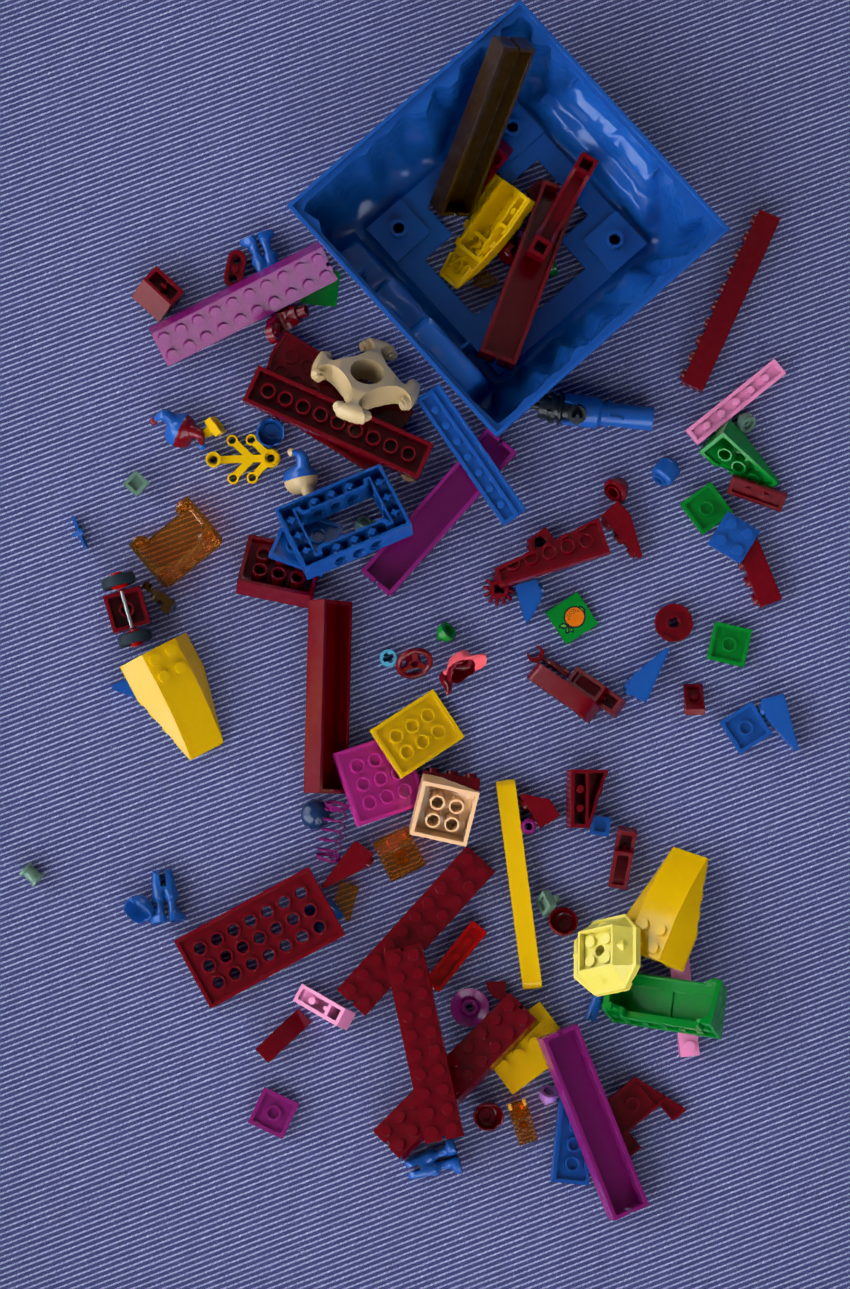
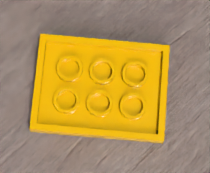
[369,689,465,779]
[494,1001,560,1094]

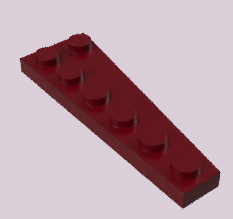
[494,518,610,588]

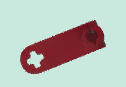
[265,304,309,344]

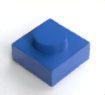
[589,815,611,837]

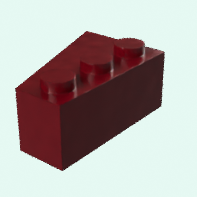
[566,769,609,828]

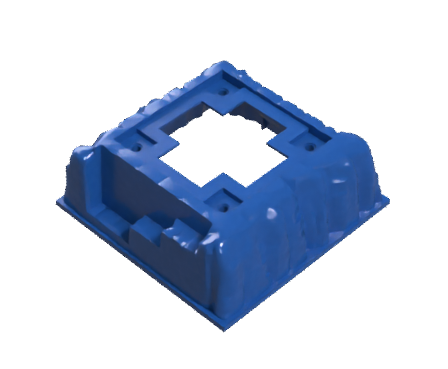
[287,0,730,438]

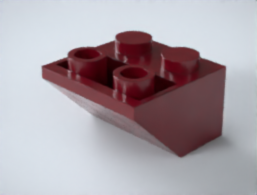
[132,266,185,322]

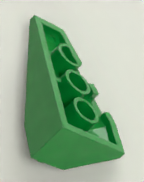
[699,420,779,488]

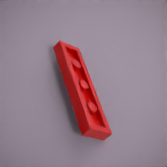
[429,920,487,992]

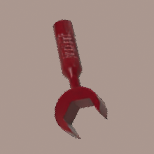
[527,645,570,677]

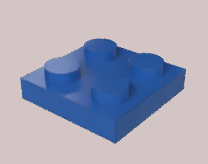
[707,511,760,564]
[719,701,772,755]

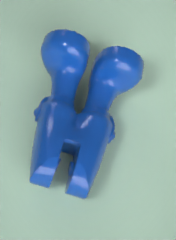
[240,229,279,272]
[150,868,186,925]
[404,1138,463,1180]

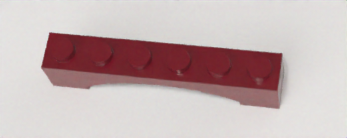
[524,151,599,264]

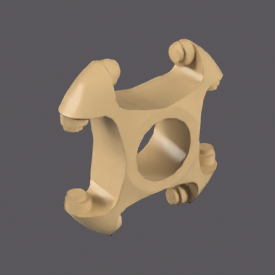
[311,338,420,425]

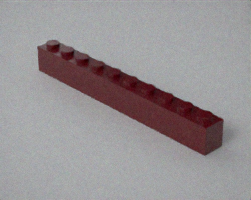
[679,209,781,394]

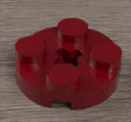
[654,604,693,642]

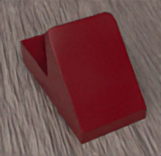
[683,684,705,715]

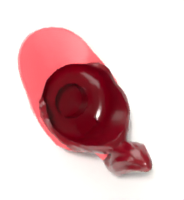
[439,650,487,695]

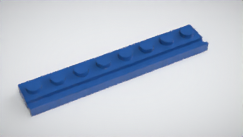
[417,384,527,527]

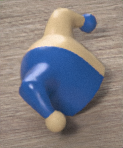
[284,448,318,496]

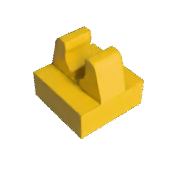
[203,416,227,438]

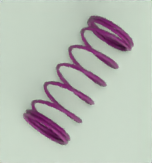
[315,800,350,863]

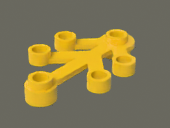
[206,434,280,485]

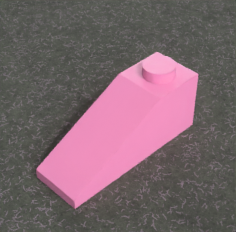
[293,984,356,1030]

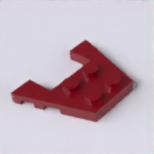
[607,1076,686,1157]

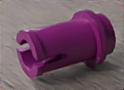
[521,819,536,834]

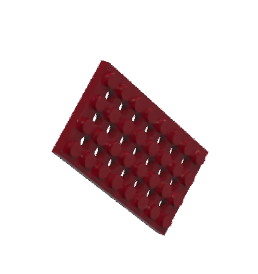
[174,867,346,1009]

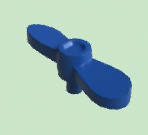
[71,516,89,550]

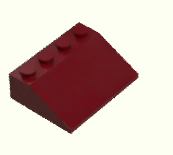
[236,534,318,608]

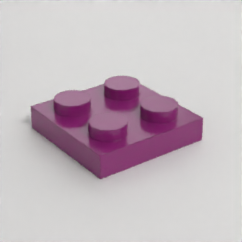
[248,1087,299,1139]

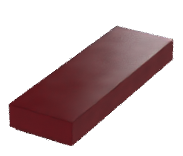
[727,474,787,512]

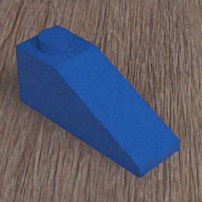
[623,648,670,703]
[758,694,799,751]

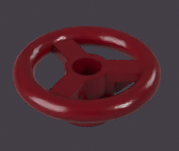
[396,648,433,679]

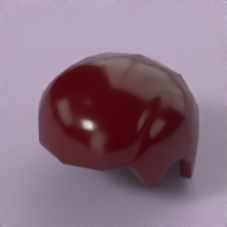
[497,235,516,265]
[548,907,578,936]
[473,1101,504,1131]

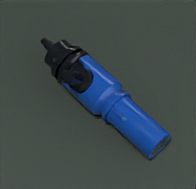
[530,391,654,431]

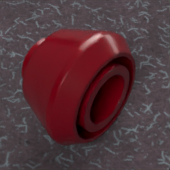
[604,477,629,502]

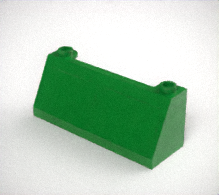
[601,973,727,1039]

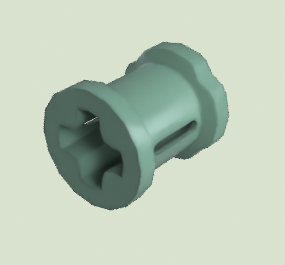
[19,862,45,887]

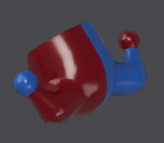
[150,409,207,450]

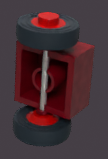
[101,571,153,648]

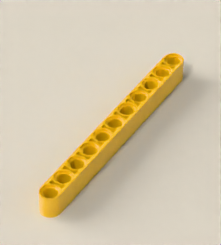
[496,779,542,990]

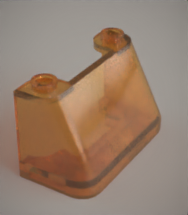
[128,496,223,588]

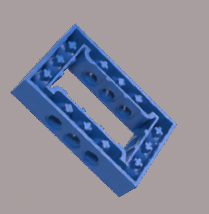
[275,464,413,580]

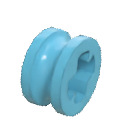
[380,649,397,667]

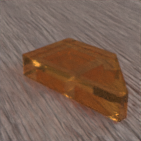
[335,882,359,922]

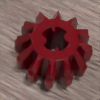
[483,574,515,606]

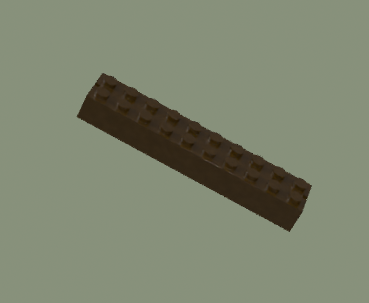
[430,35,536,217]

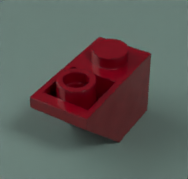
[518,794,560,829]

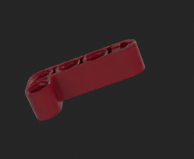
[527,662,601,724]

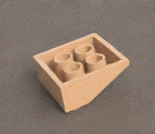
[409,773,480,847]

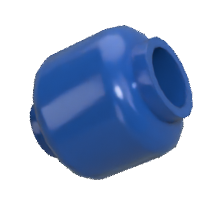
[652,458,680,486]

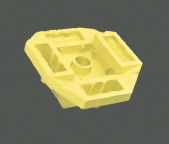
[573,914,641,997]

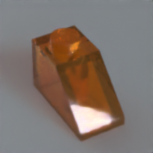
[507,1099,538,1146]

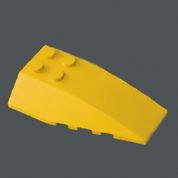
[439,174,536,289]
[120,633,224,760]
[627,847,709,972]

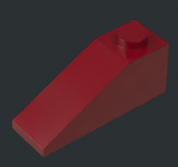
[321,840,374,889]

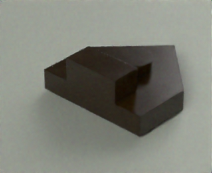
[142,581,177,616]

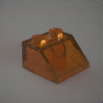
[373,826,426,882]

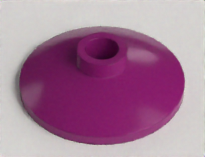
[450,988,489,1027]

